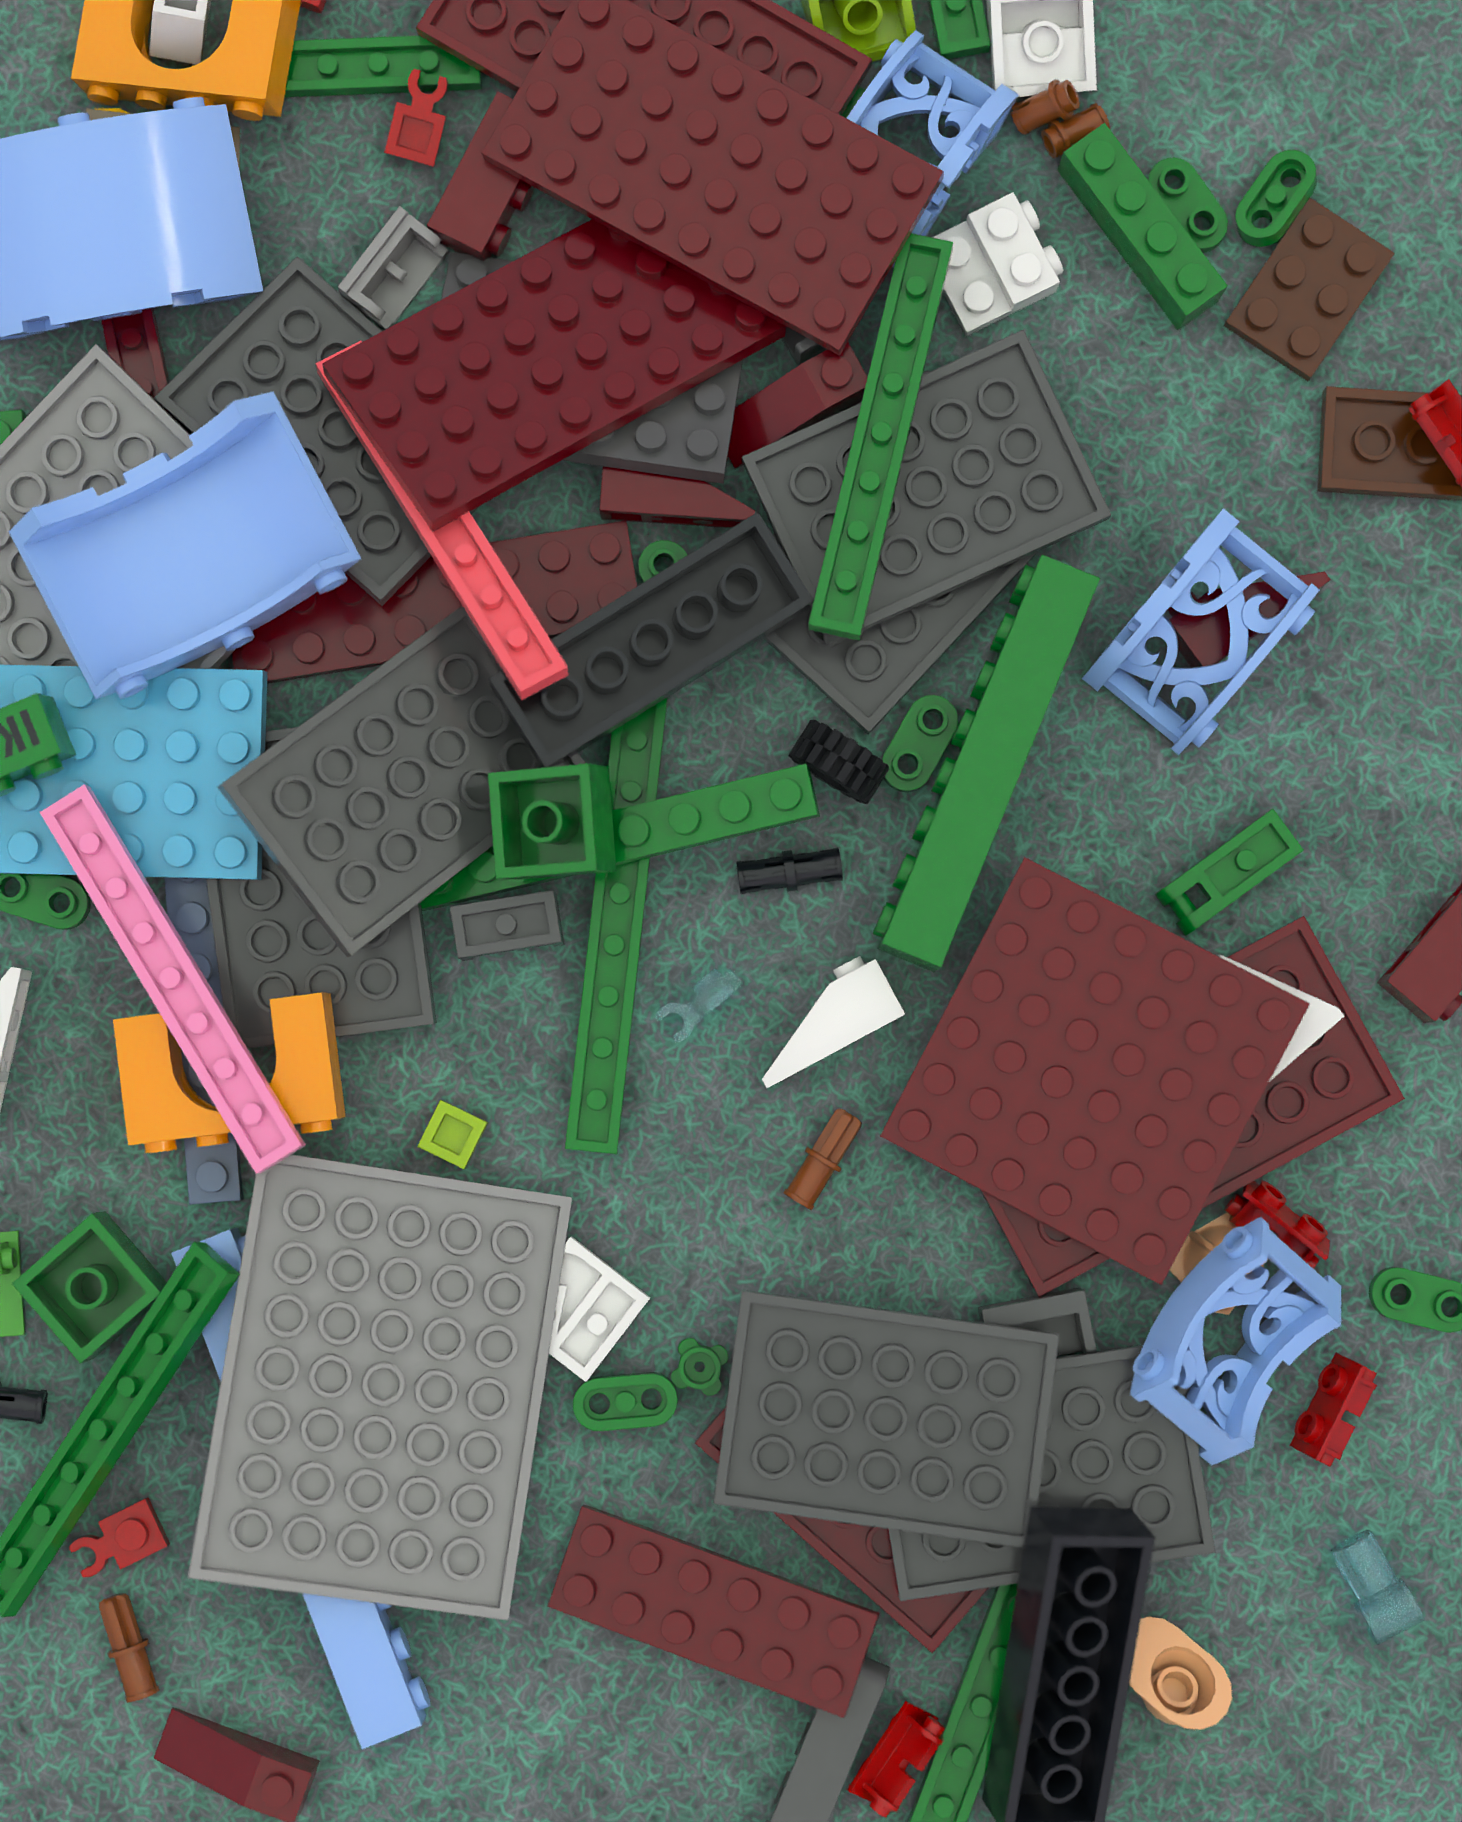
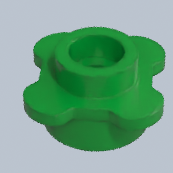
[671,1338,728,1396]

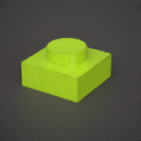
[417,1100,489,1169]

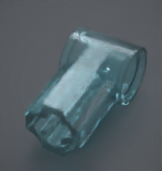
[1329,1530,1424,1645]

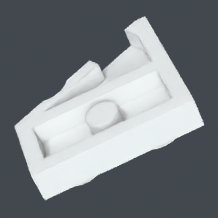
[549,1236,650,1382]

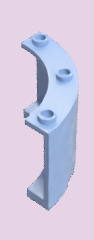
[0,97,263,341]
[9,392,361,699]

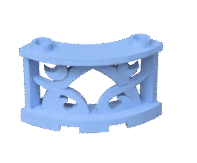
[847,30,1019,268]
[1082,508,1320,755]
[1130,1217,1341,1466]

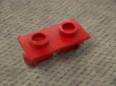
[1409,379,1462,487]
[1224,1181,1330,1269]
[1289,1353,1377,1467]
[847,1701,946,1818]

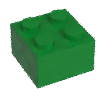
[488,763,616,880]
[12,1211,167,1364]

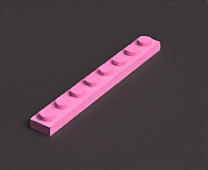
[40,784,306,1174]

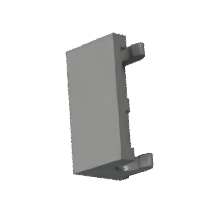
[338,206,449,330]

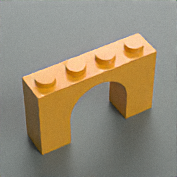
[71,0,301,121]
[113,993,346,1154]

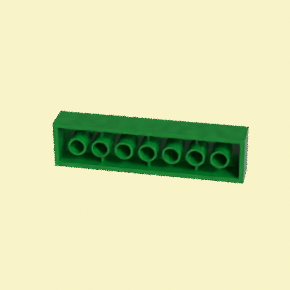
[873,554,1100,972]

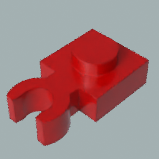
[384,69,448,167]
[69,1497,170,1577]

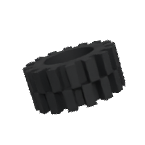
[788,720,889,805]

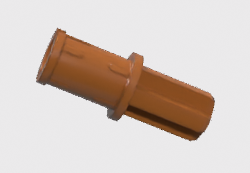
[784,1109,862,1210]
[99,1593,160,1703]

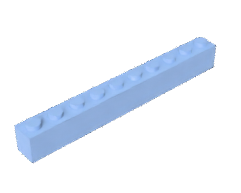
[171,1228,430,1749]

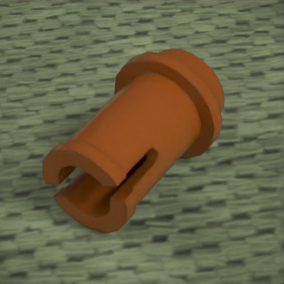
[1011,79,1080,135]
[1041,103,1110,159]

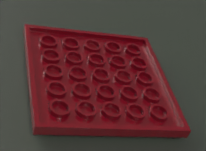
[880,857,1310,1285]

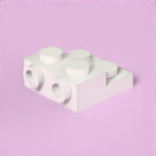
[986,0,1097,97]
[932,192,1063,336]

